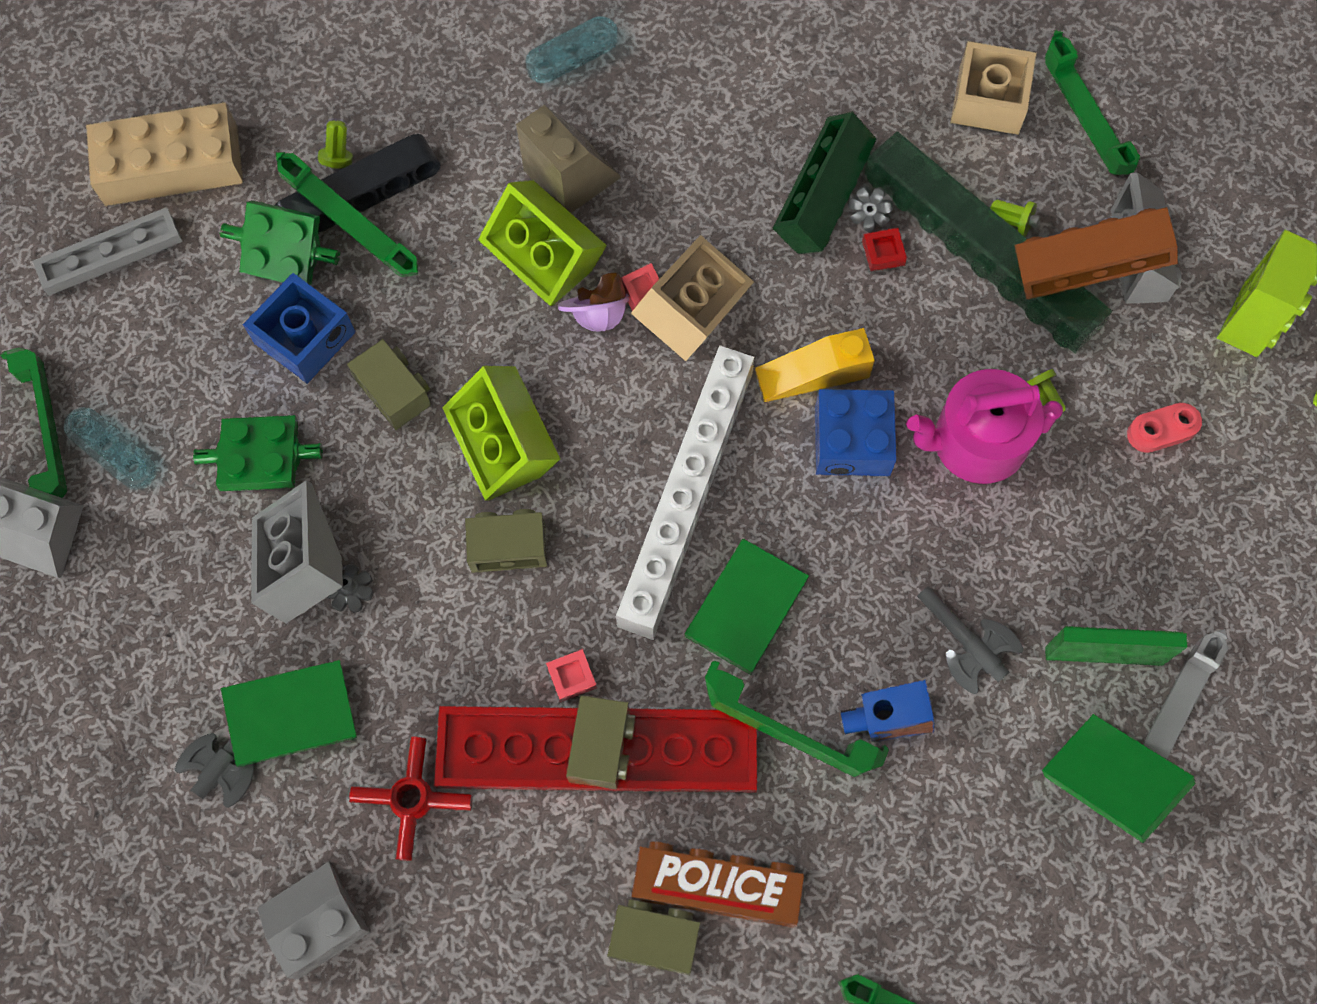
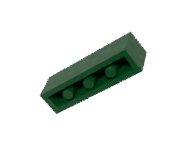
[772,112,877,254]

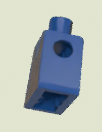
[840,680,934,742]

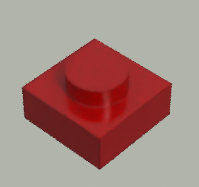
[862,228,907,272]

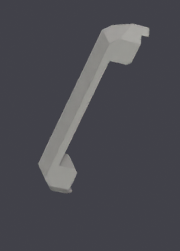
[1143,629,1229,759]

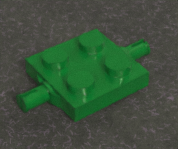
[220,200,340,286]
[193,415,323,491]

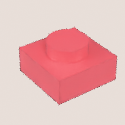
[621,263,659,311]
[546,649,597,702]

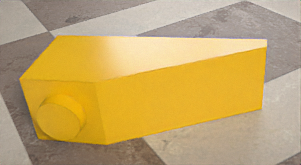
[755,328,875,402]

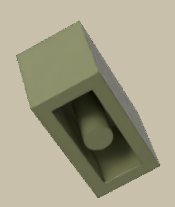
[347,339,431,431]
[465,509,547,573]
[566,695,636,790]
[607,899,700,976]

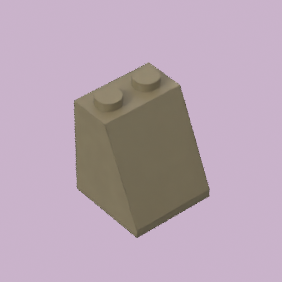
[516,105,620,213]

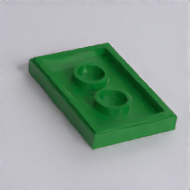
[684,539,809,675]
[1045,626,1187,666]
[221,660,357,767]
[1042,714,1196,843]

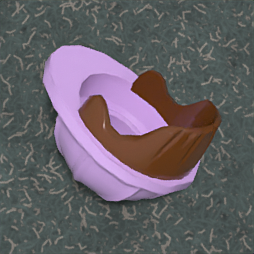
[558,272,629,332]

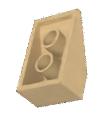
[631,235,754,361]

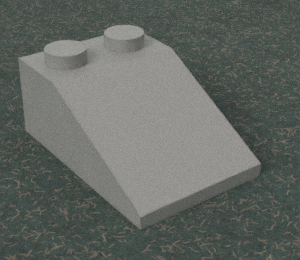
[251,480,343,624]

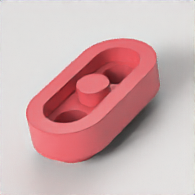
[1127,403,1202,453]

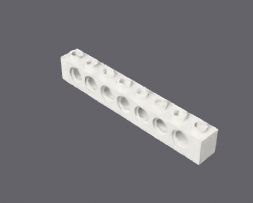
[616,346,754,640]

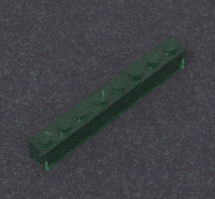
[864,131,1113,354]

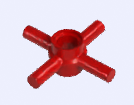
[349,737,473,861]

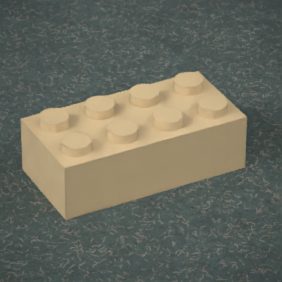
[86,102,243,206]

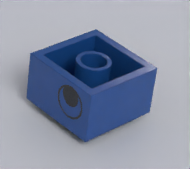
[243,273,356,384]
[815,389,896,476]

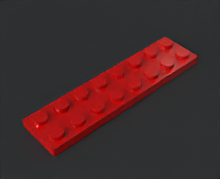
[434,706,757,793]

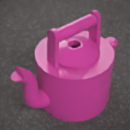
[906,369,1063,484]

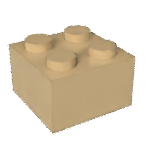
[950,41,1036,135]

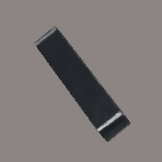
[275,134,441,234]

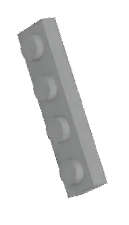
[32,207,183,296]

